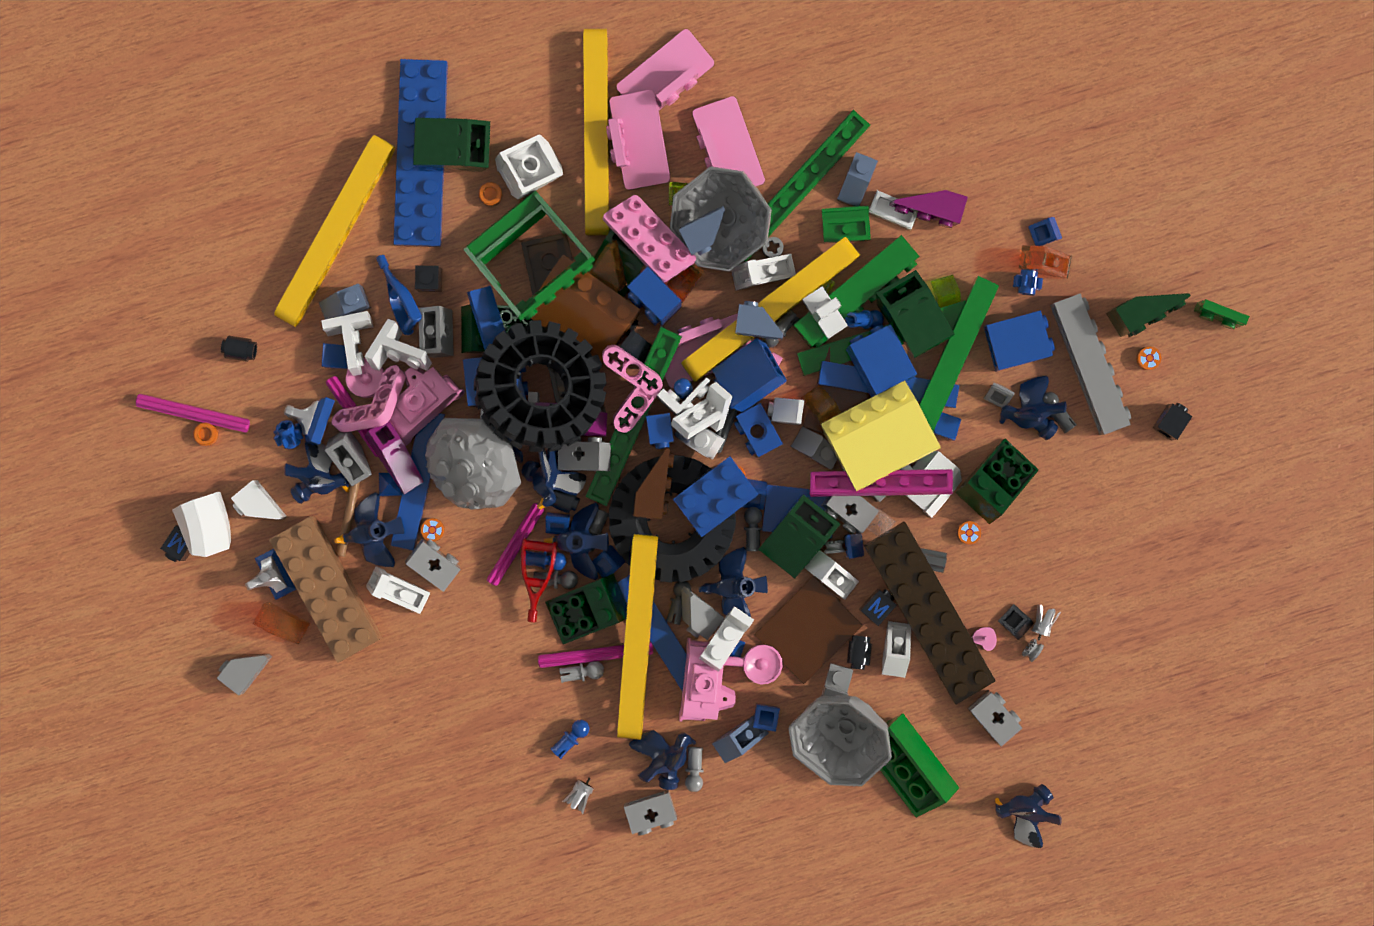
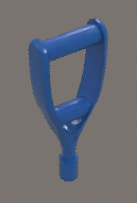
[376,255,422,335]

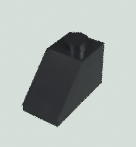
[620,330,652,364]

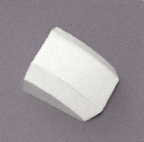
[495,135,563,199]
[906,451,962,518]
[172,492,231,557]

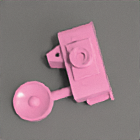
[346,358,465,446]
[679,638,783,722]

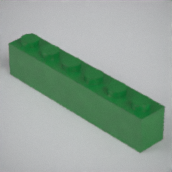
[793,235,920,348]

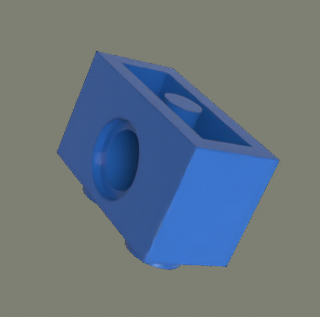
[734,403,783,458]
[646,413,674,449]

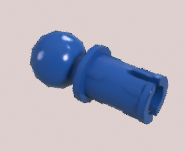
[846,310,884,329]
[674,378,693,400]
[526,551,567,571]
[550,719,590,759]

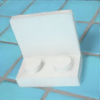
[657,378,710,416]

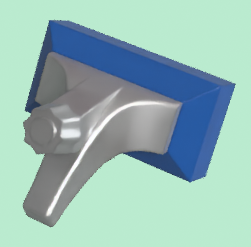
[284,397,335,445]
[245,549,297,600]

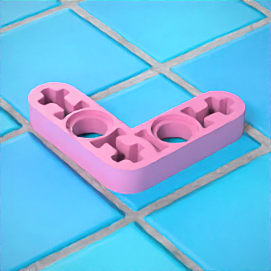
[602,345,662,432]
[332,365,406,433]

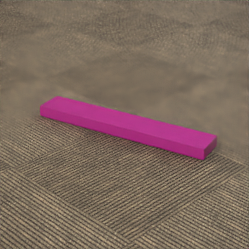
[810,469,953,497]

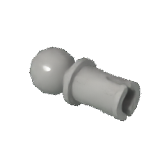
[559,661,604,683]
[685,747,704,792]

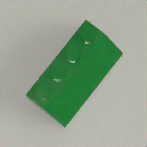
[880,713,959,818]

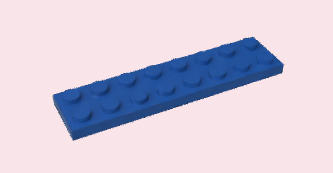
[394,59,448,247]

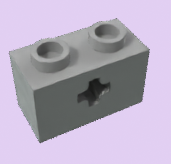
[419,306,454,358]
[558,437,611,471]
[821,496,879,534]
[405,539,461,592]
[967,690,1022,747]
[624,790,677,836]

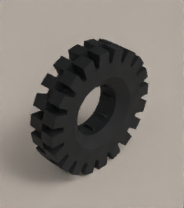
[474,320,606,453]
[608,455,736,583]

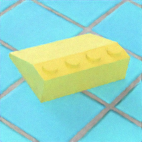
[821,381,941,491]

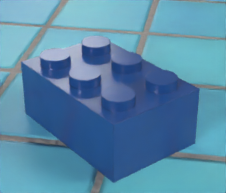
[627,267,682,326]
[673,456,759,537]

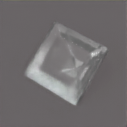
[867,507,896,537]

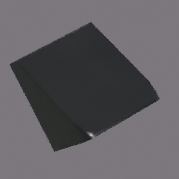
[998,605,1034,640]

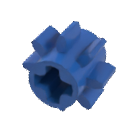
[1013,269,1043,296]
[273,420,304,449]

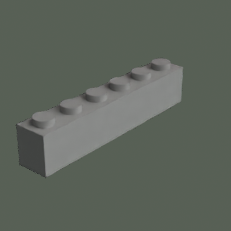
[1050,293,1131,435]

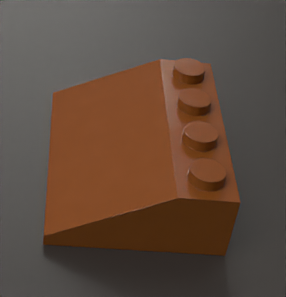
[531,255,641,369]

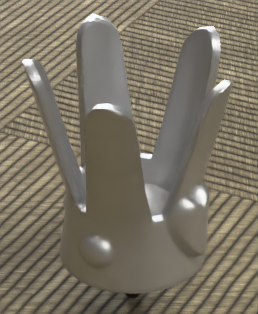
[1032,604,1061,640]
[562,778,594,814]

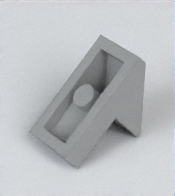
[791,426,838,470]
[821,663,853,696]

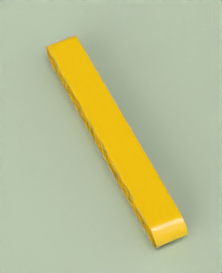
[583,29,609,235]
[274,135,396,327]
[680,237,860,382]
[617,534,658,740]

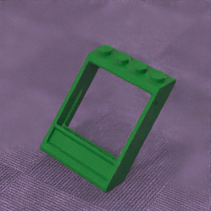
[463,190,595,320]

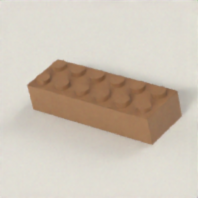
[269,516,383,663]

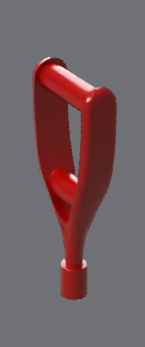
[521,538,557,623]

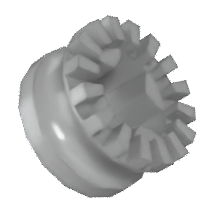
[762,237,784,258]
[824,540,845,554]
[1022,639,1044,662]

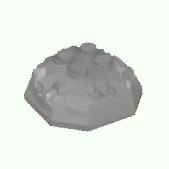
[670,166,772,271]
[425,418,521,510]
[788,695,892,786]

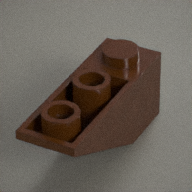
[634,448,674,519]

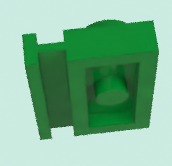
[821,206,871,244]
[1194,299,1250,330]

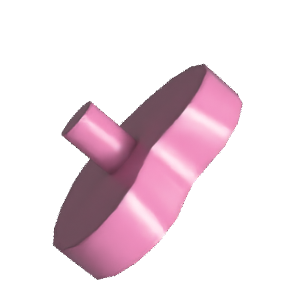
[972,627,997,651]

